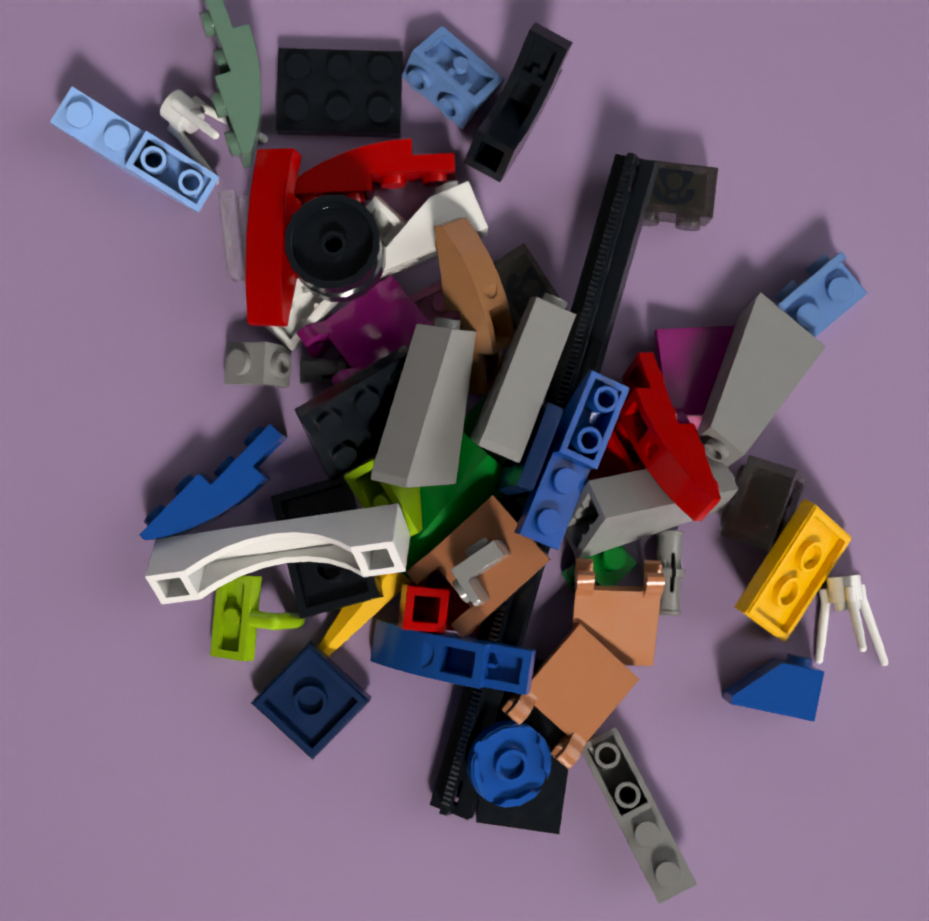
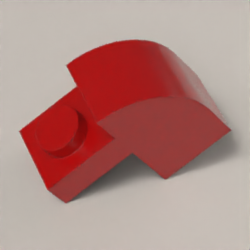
[397,582,480,633]

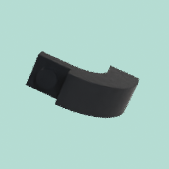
[464,22,573,182]

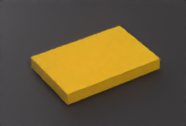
[734,499,852,642]

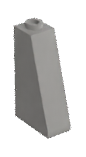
[470,293,576,463]
[697,293,826,467]
[371,317,476,488]
[565,456,738,559]

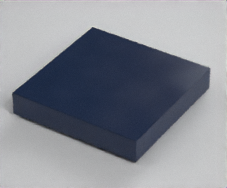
[495,402,563,496]
[251,640,371,760]

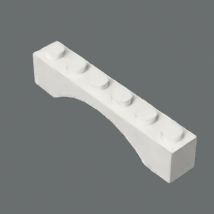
[145,503,410,604]

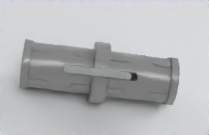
[656,530,686,616]

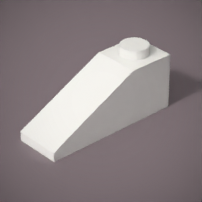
[379,181,488,281]

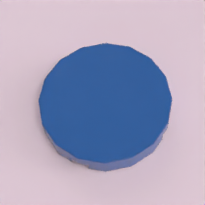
[467,720,551,808]

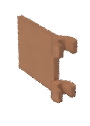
[406,495,551,638]
[572,558,665,666]
[500,623,640,769]

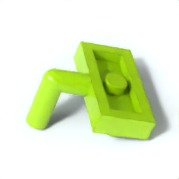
[210,574,305,661]

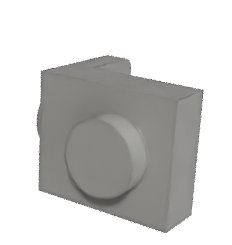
[224,342,292,388]
[451,537,511,607]

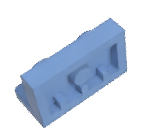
[402,26,505,129]
[774,251,868,337]

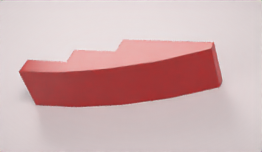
[245,148,302,327]

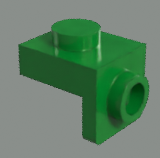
[562,545,637,593]

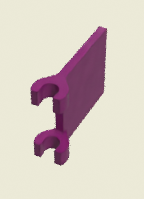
[296,275,432,385]
[654,325,734,424]

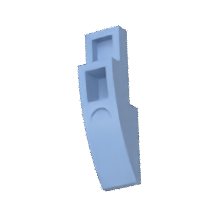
[50,86,220,213]

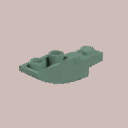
[199,0,262,168]

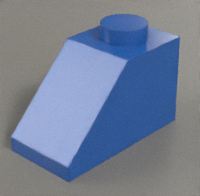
[722,653,825,722]

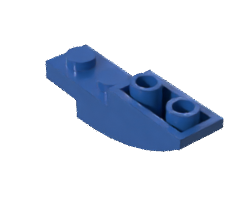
[514,370,630,550]
[139,424,288,541]
[370,619,536,695]

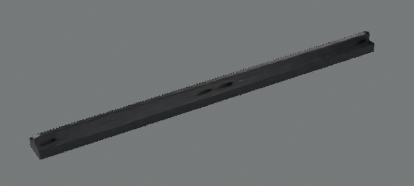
[430,152,659,820]

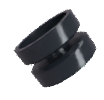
[284,195,386,302]

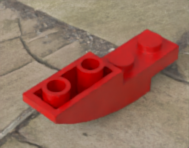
[294,138,455,205]
[619,352,721,521]

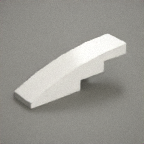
[265,196,408,351]

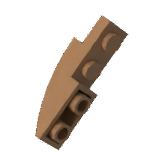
[434,217,515,395]

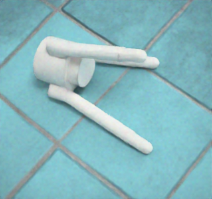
[160,90,268,185]
[815,574,889,666]

